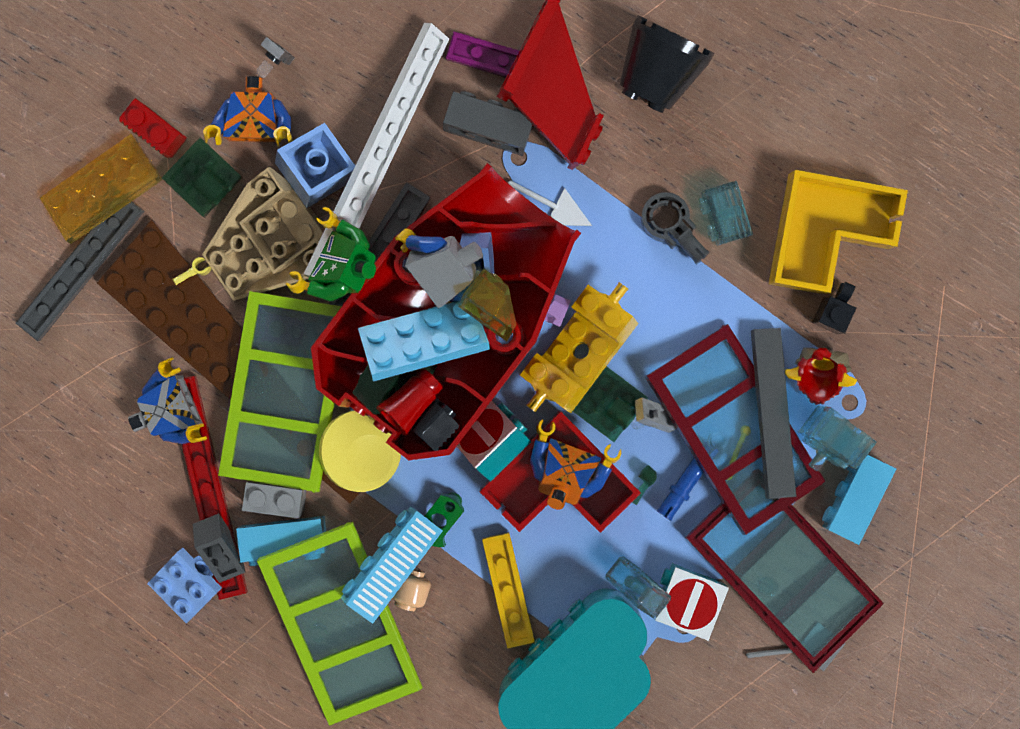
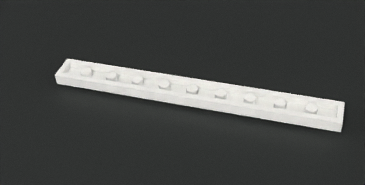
[304,23,449,277]

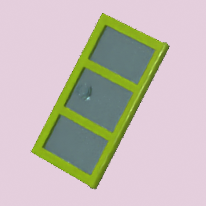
[218,291,342,493]
[257,522,423,726]

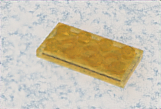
[40,134,163,244]

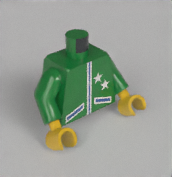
[285,207,376,301]

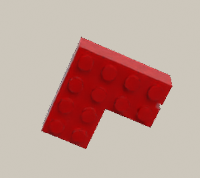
[479,410,641,533]

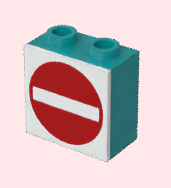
[457,401,531,482]
[650,563,729,641]

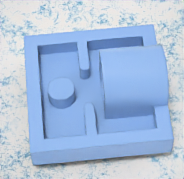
[147,548,222,624]

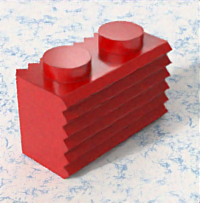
[119,98,187,158]

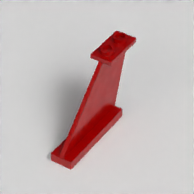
[496,0,604,170]

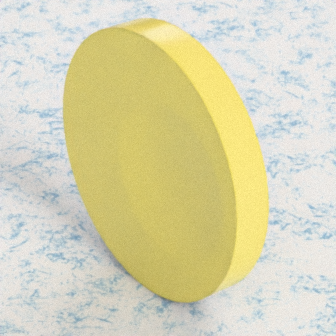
[319,410,401,492]

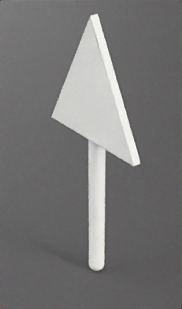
[508,180,592,226]

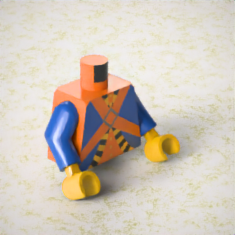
[203,76,293,147]
[530,419,621,510]

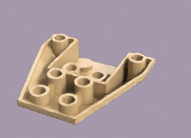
[202,167,325,301]

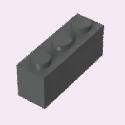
[443,91,533,156]

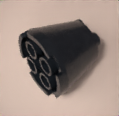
[620,15,715,113]

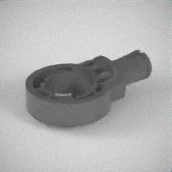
[641,192,710,265]

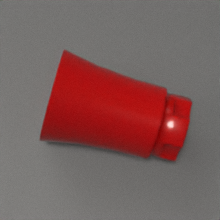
[376,369,443,436]

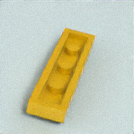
[482,532,535,649]

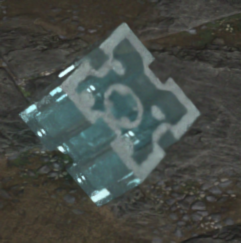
[798,405,877,471]

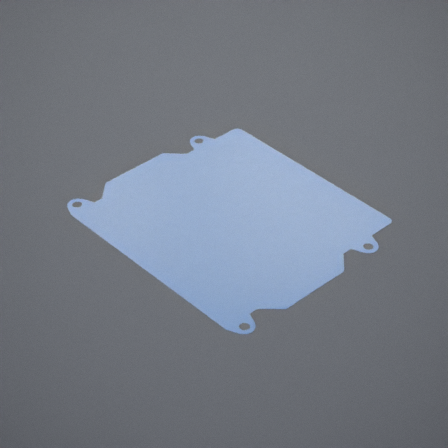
[349,142,867,655]

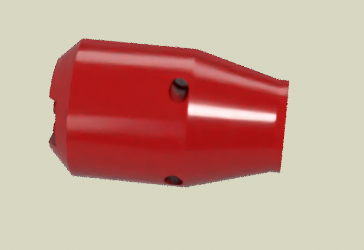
[311,163,581,460]

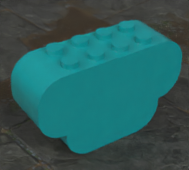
[498,588,651,729]

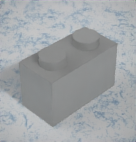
[242,481,307,518]

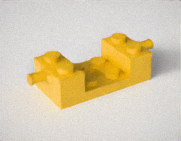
[520,282,639,413]

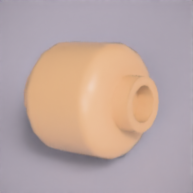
[393,568,431,611]

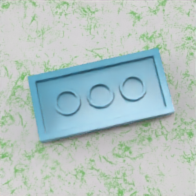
[358,297,490,382]

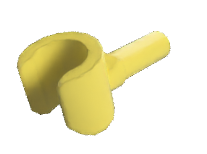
[172,257,211,285]

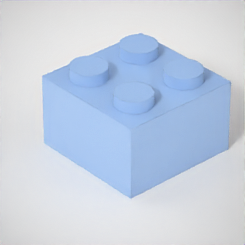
[275,123,355,208]

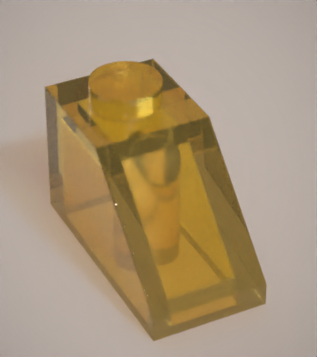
[458,269,516,341]

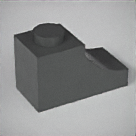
[193,514,245,583]

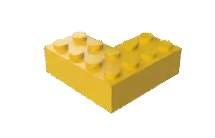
[768,170,908,294]

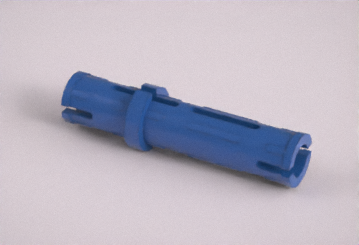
[656,442,718,521]

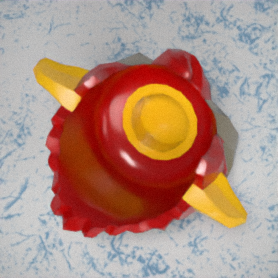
[785,348,857,405]

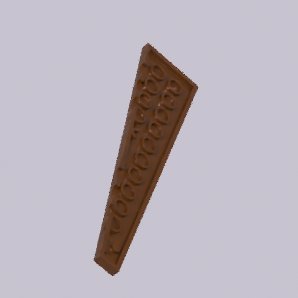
[97,220,360,504]

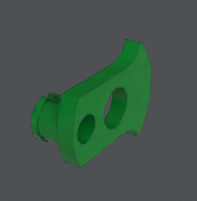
[424,492,464,547]

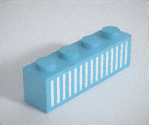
[341,506,443,624]

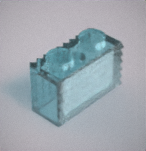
[699,181,753,246]
[605,556,671,619]

